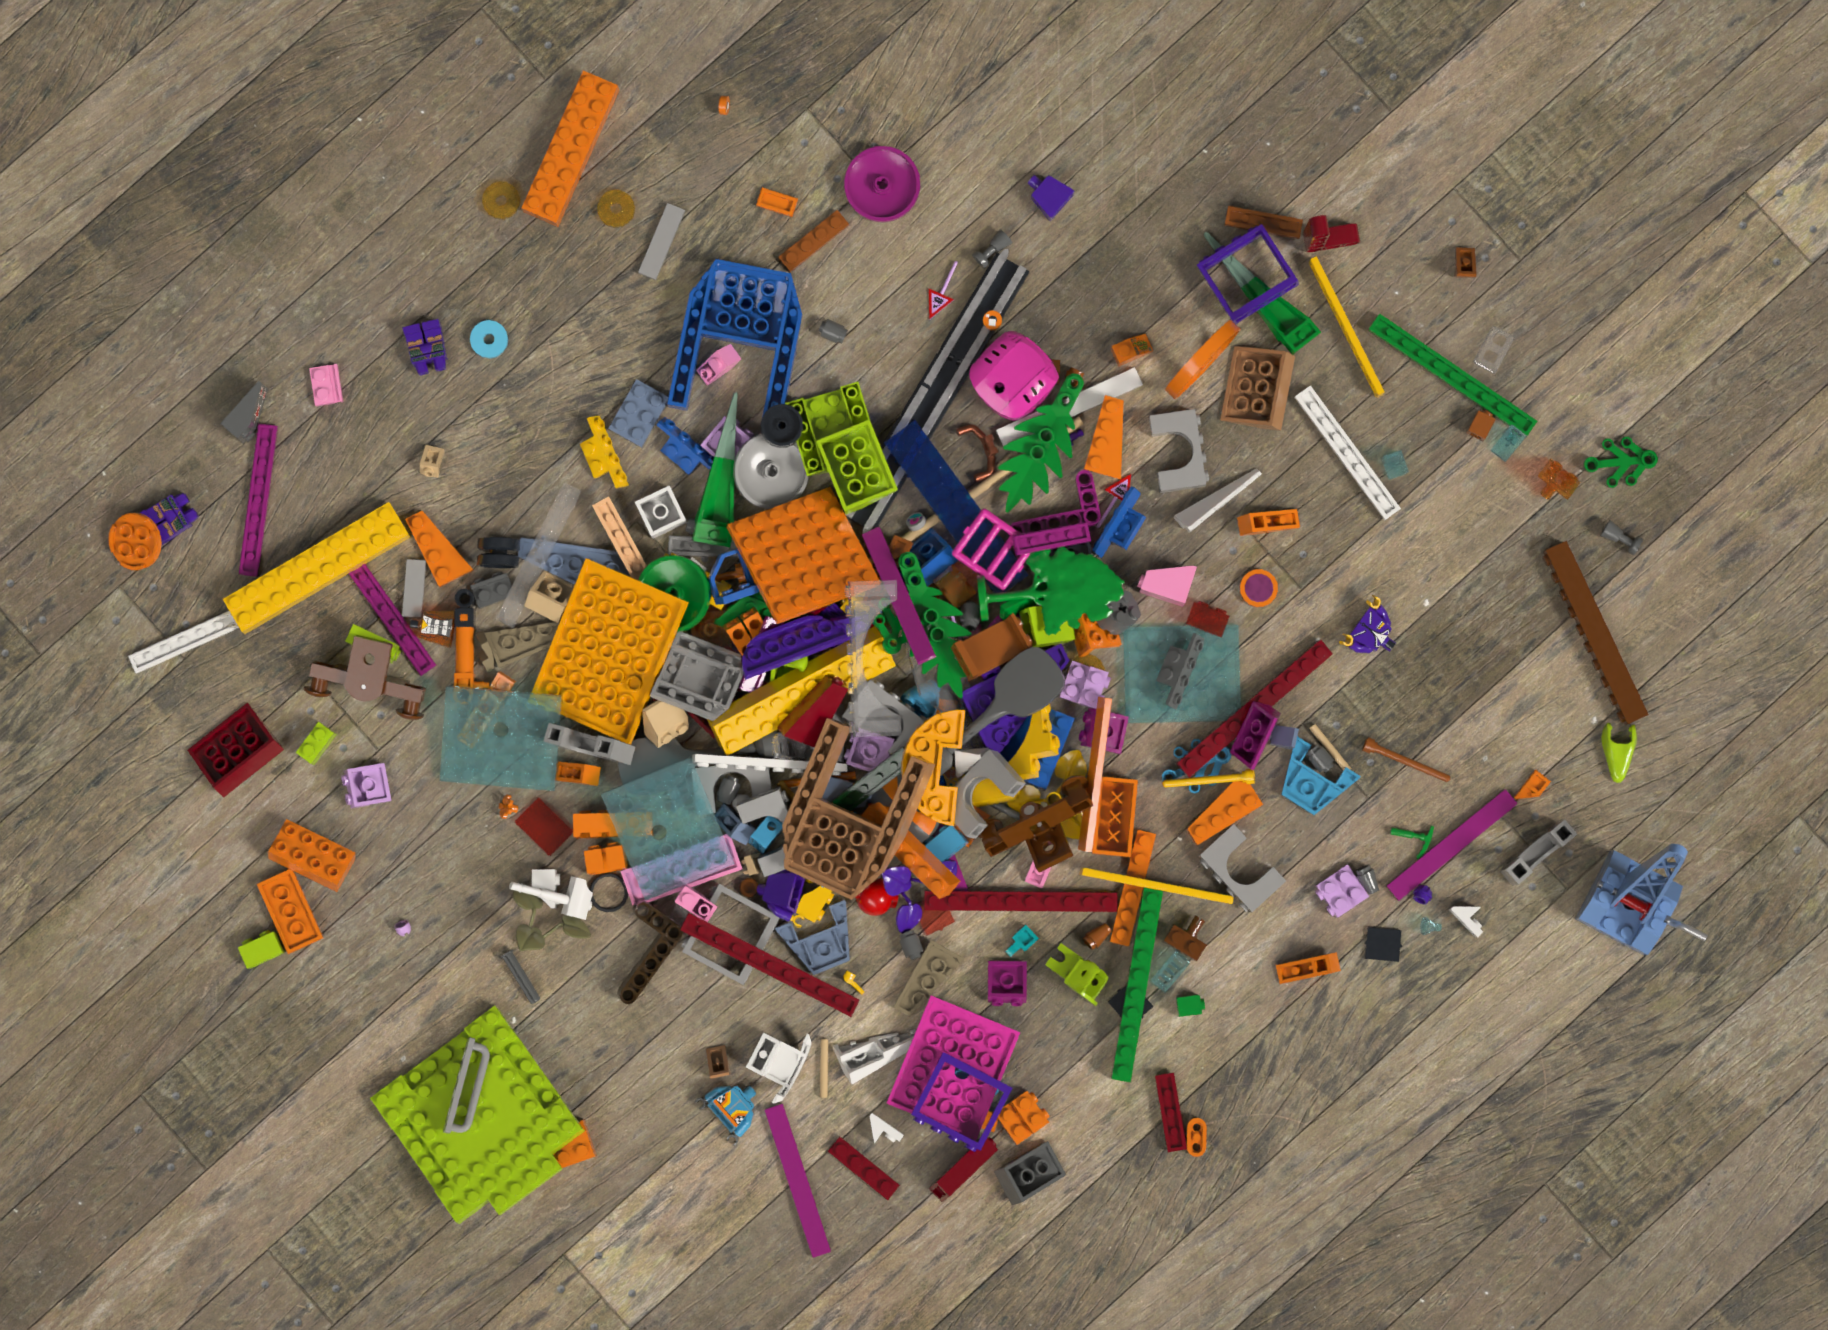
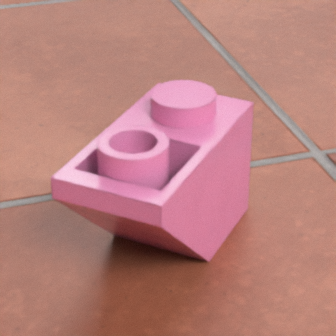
[696,344,741,385]
[675,884,718,922]

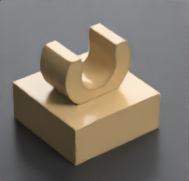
[740,853,762,876]

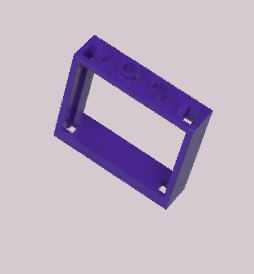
[1197,224,1299,324]
[911,1052,1012,1152]

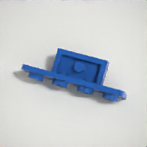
[656,417,714,475]
[1092,486,1146,558]

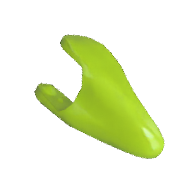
[1601,723,1637,783]

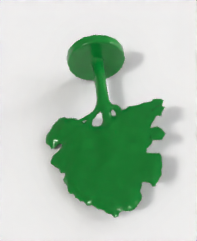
[977,547,1124,635]

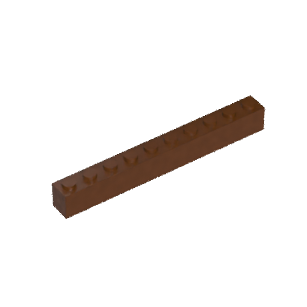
[1542,541,1649,725]

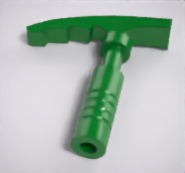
[1390,826,1434,859]

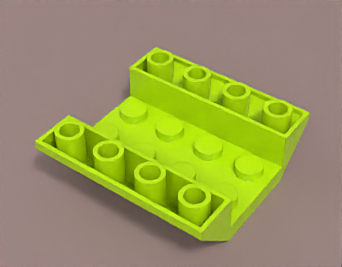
[785,382,870,476]

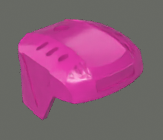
[969,331,1059,421]

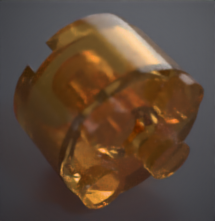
[932,564,977,609]

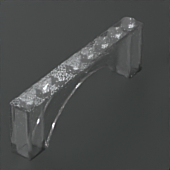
[845,580,901,737]

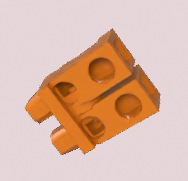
[723,607,763,657]

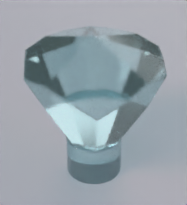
[1420,917,1442,935]

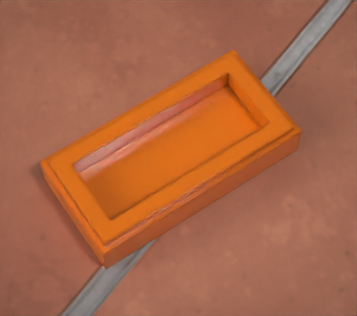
[756,187,798,217]

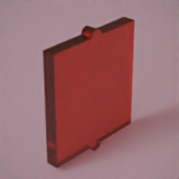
[917,900,955,936]

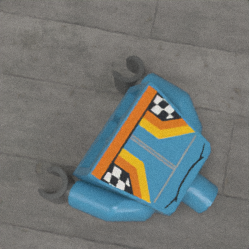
[695,1086,756,1146]

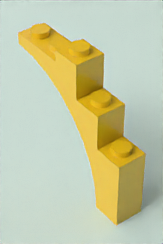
[972,704,1060,807]

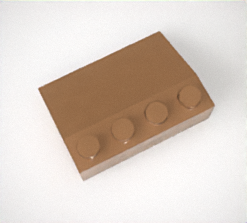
[1220,346,1295,431]

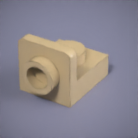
[420,445,444,478]

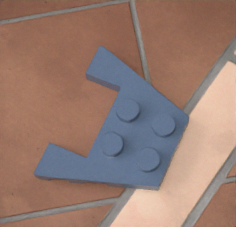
[775,900,850,975]

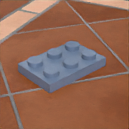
[608,379,669,448]

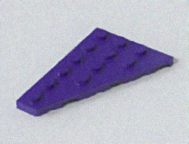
[961,644,1070,753]

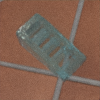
[1150,949,1190,993]

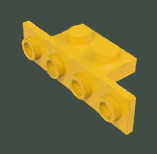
[580,416,629,488]

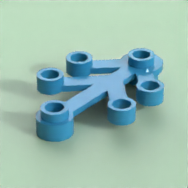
[1161,739,1232,794]

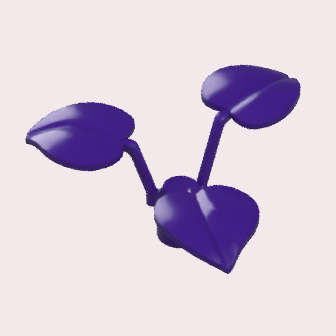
[881,860,957,934]

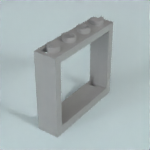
[681,884,780,985]

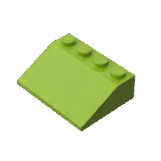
[816,419,898,515]

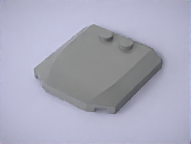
[650,632,743,721]

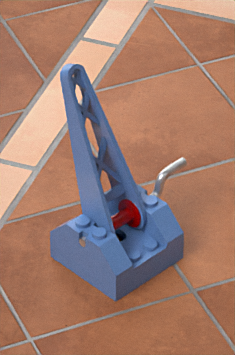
[1575,843,1708,955]

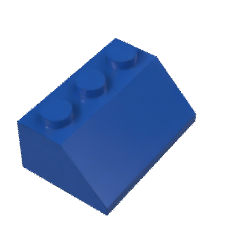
[899,528,958,587]

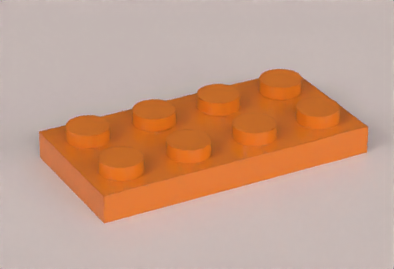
[257,869,324,954]

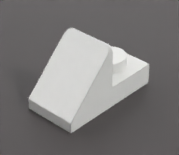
[1449,906,1483,938]
[870,1113,904,1143]

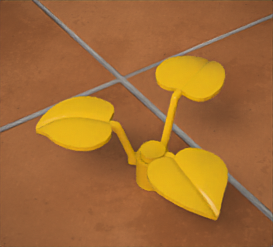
[1007,750,1087,840]

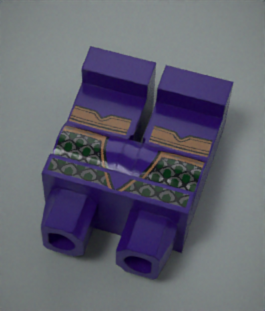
[402,319,448,376]
[140,493,199,546]

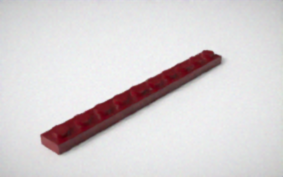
[1176,639,1333,778]
[924,890,1117,912]
[679,913,860,1017]

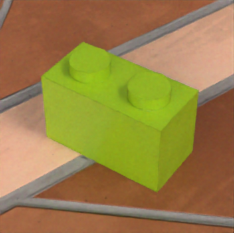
[296,722,337,765]
[238,930,285,969]

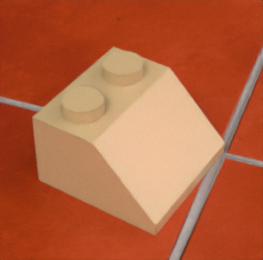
[524,570,575,623]
[643,700,689,748]

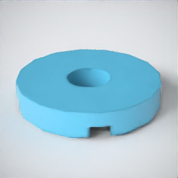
[470,320,508,359]

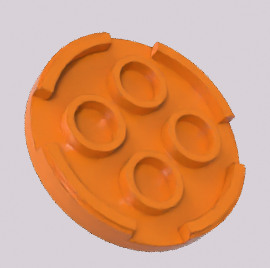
[109,512,162,570]

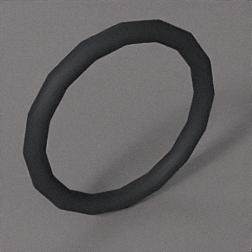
[589,873,629,912]

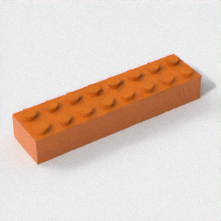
[522,70,620,227]

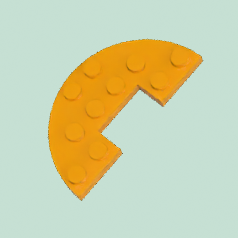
[901,710,965,826]

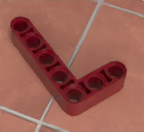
[1303,215,1361,252]

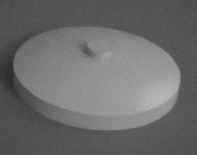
[733,434,809,509]

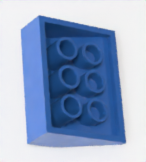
[1000,709,1075,791]

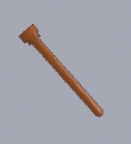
[1362,737,1450,782]

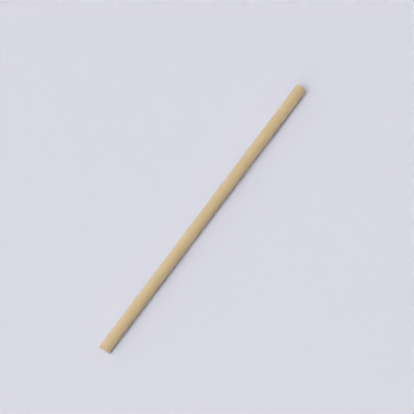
[869,416,1083,567]

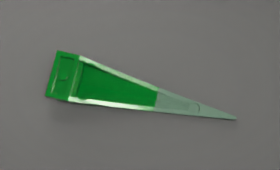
[1204,232,1321,355]
[692,392,737,547]

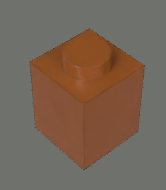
[1466,410,1496,442]

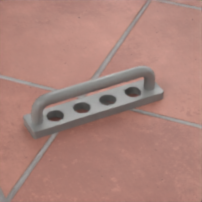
[443,1037,490,1134]

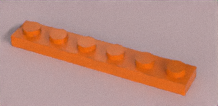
[1110,830,1156,947]

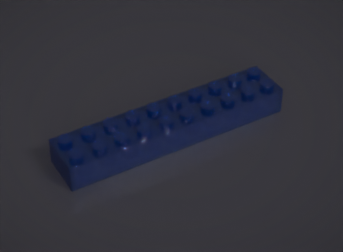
[883,420,1028,593]

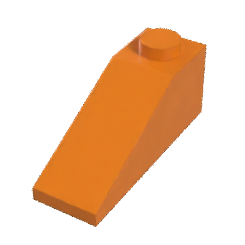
[1237,509,1300,536]
[1276,952,1341,984]

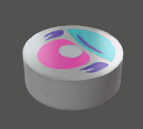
[906,512,926,531]

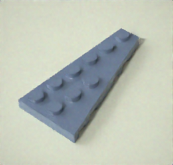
[518,538,631,585]

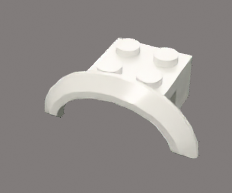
[746,1033,812,1103]

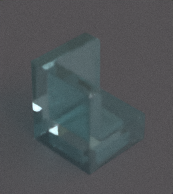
[1381,450,1409,480]

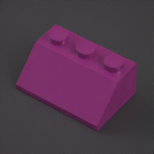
[1230,701,1281,770]

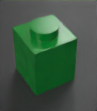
[1176,995,1205,1017]

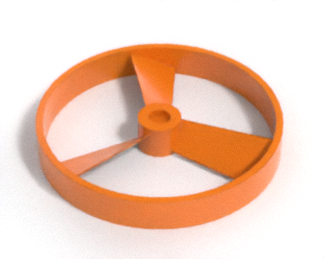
[1165,320,1241,399]

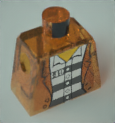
[410,611,455,649]

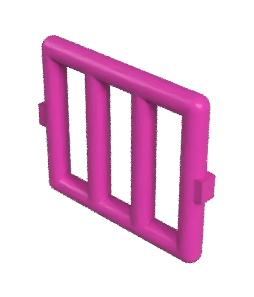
[952,508,1031,590]

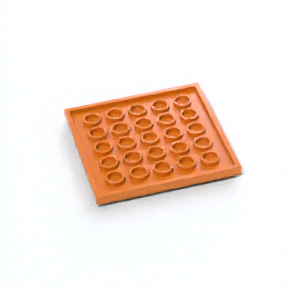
[727,487,881,624]

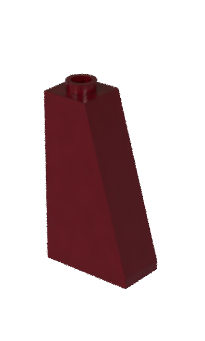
[777,675,848,748]
[928,1137,998,1202]

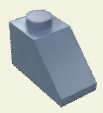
[1269,725,1299,750]
[713,803,756,845]

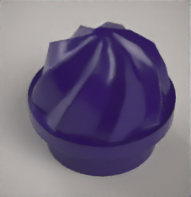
[1413,885,1432,905]

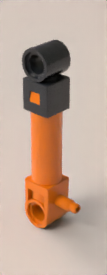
[454,589,490,705]

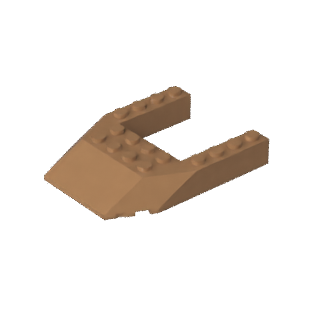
[782,718,935,900]

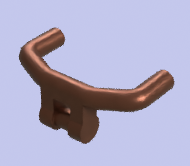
[956,424,999,482]

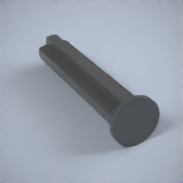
[500,949,540,1004]

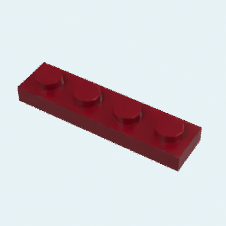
[1155,1072,1187,1152]
[828,1136,900,1200]

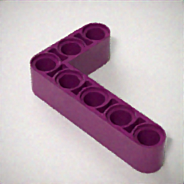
[1008,470,1100,537]

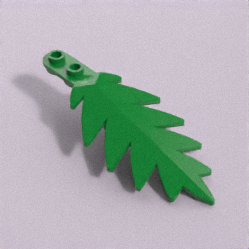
[998,373,1084,513]
[898,552,972,698]

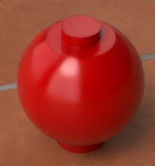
[855,878,898,916]

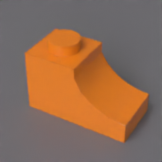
[555,762,601,786]

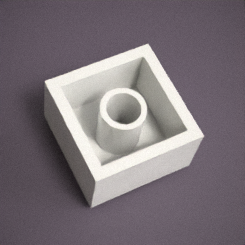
[635,486,687,539]

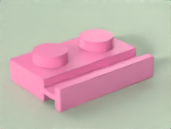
[309,364,343,407]

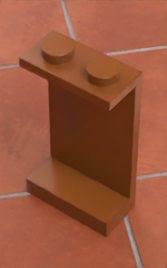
[951,613,1032,681]

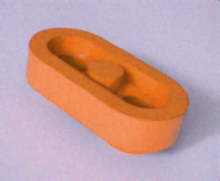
[1186,1118,1207,1157]

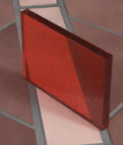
[515,797,573,856]

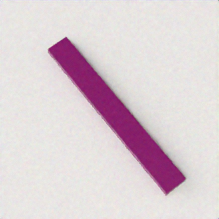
[239,424,278,577]
[862,527,936,665]
[348,564,437,676]
[1386,789,1518,901]
[765,1104,831,1258]

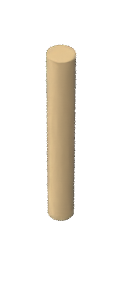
[1309,724,1351,771]
[820,1039,828,1098]

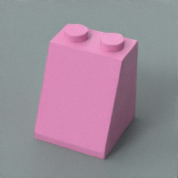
[1137,566,1197,607]

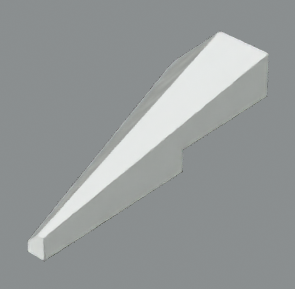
[1174,468,1262,533]
[833,1029,916,1084]

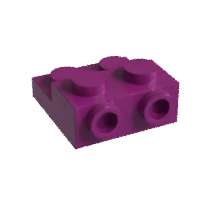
[1079,708,1129,754]
[988,961,1027,1007]

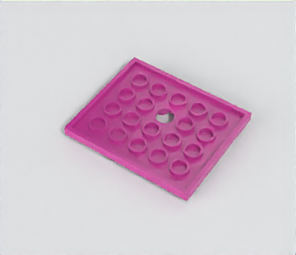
[887,996,1020,1140]

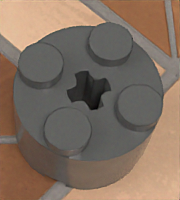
[1096,591,1141,635]

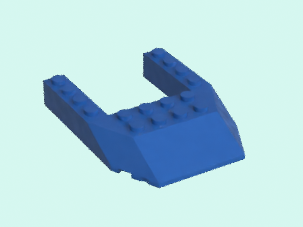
[667,259,802,429]

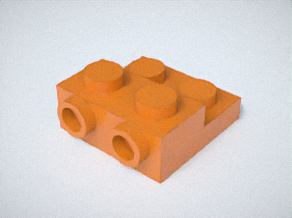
[998,1091,1050,1145]

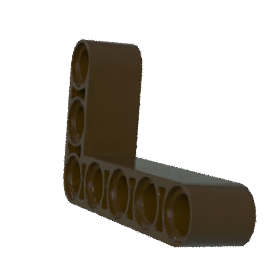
[617,900,683,1004]

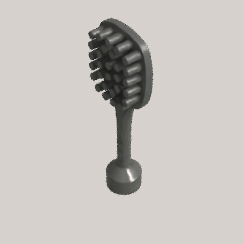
[940,647,1065,776]
[618,730,781,796]

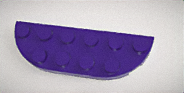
[742,616,851,680]

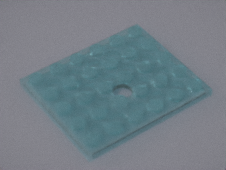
[1123,625,1241,724]
[440,686,562,791]
[601,757,735,901]

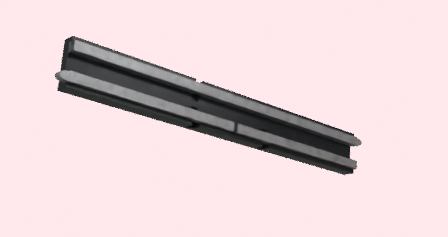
[843,249,1030,534]

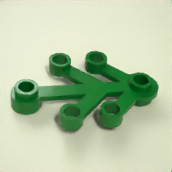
[1583,437,1658,488]
[872,587,908,654]

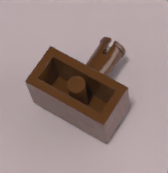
[1163,915,1207,962]

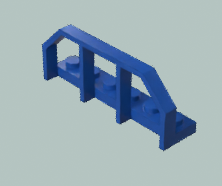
[708,548,760,605]

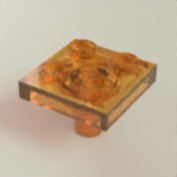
[1538,458,1580,500]
[691,610,733,649]

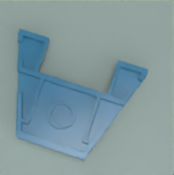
[1281,736,1361,815]

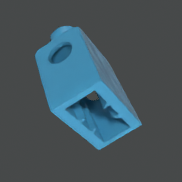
[748,816,783,854]

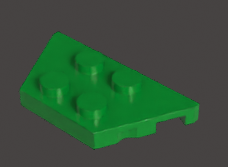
[713,596,773,634]

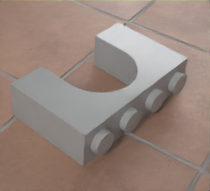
[1149,409,1209,493]
[842,680,927,755]
[543,723,635,765]
[954,749,1026,839]
[691,757,772,815]
[736,786,789,877]
[1500,819,1577,886]
[1199,824,1286,913]

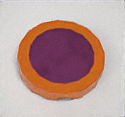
[1240,569,1278,607]

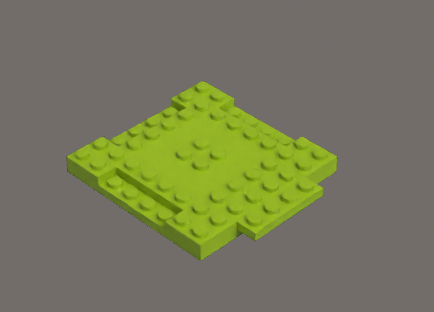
[370,1006,585,1224]

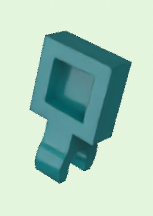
[1005,925,1039,957]

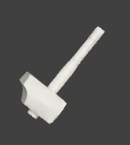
[509,876,593,920]

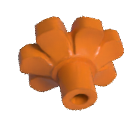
[498,794,518,819]

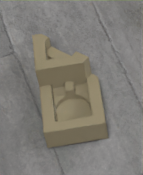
[476,631,494,673]

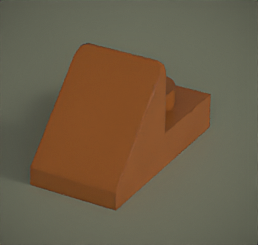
[1454,247,1477,278]

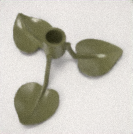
[513,890,591,952]

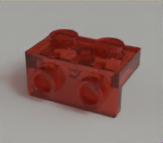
[1186,601,1230,638]

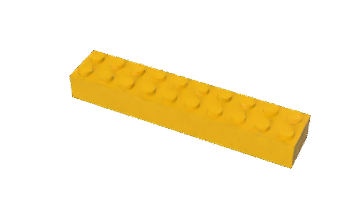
[223,502,411,634]
[707,626,896,756]

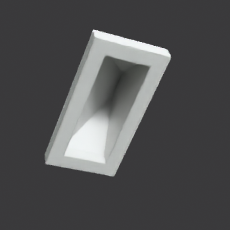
[955,748,989,778]

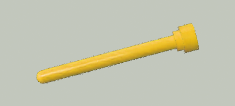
[1162,769,1255,788]

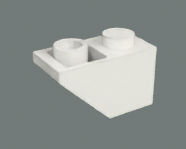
[532,869,560,909]

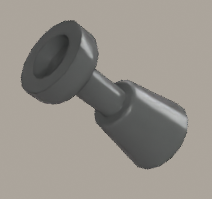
[972,229,1013,269]
[1600,520,1643,556]

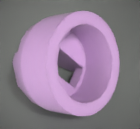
[394,920,411,937]

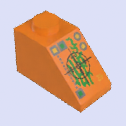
[1111,334,1153,367]

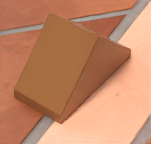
[706,1045,731,1079]

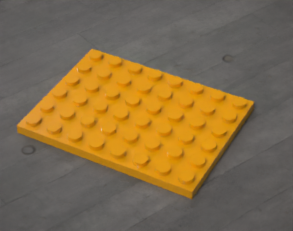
[529,558,689,745]

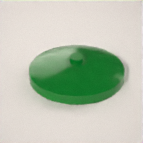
[638,555,711,632]

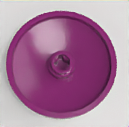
[844,146,920,223]

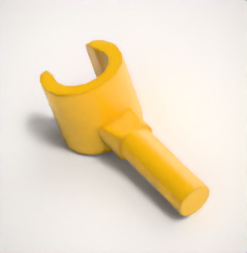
[843,970,865,995]

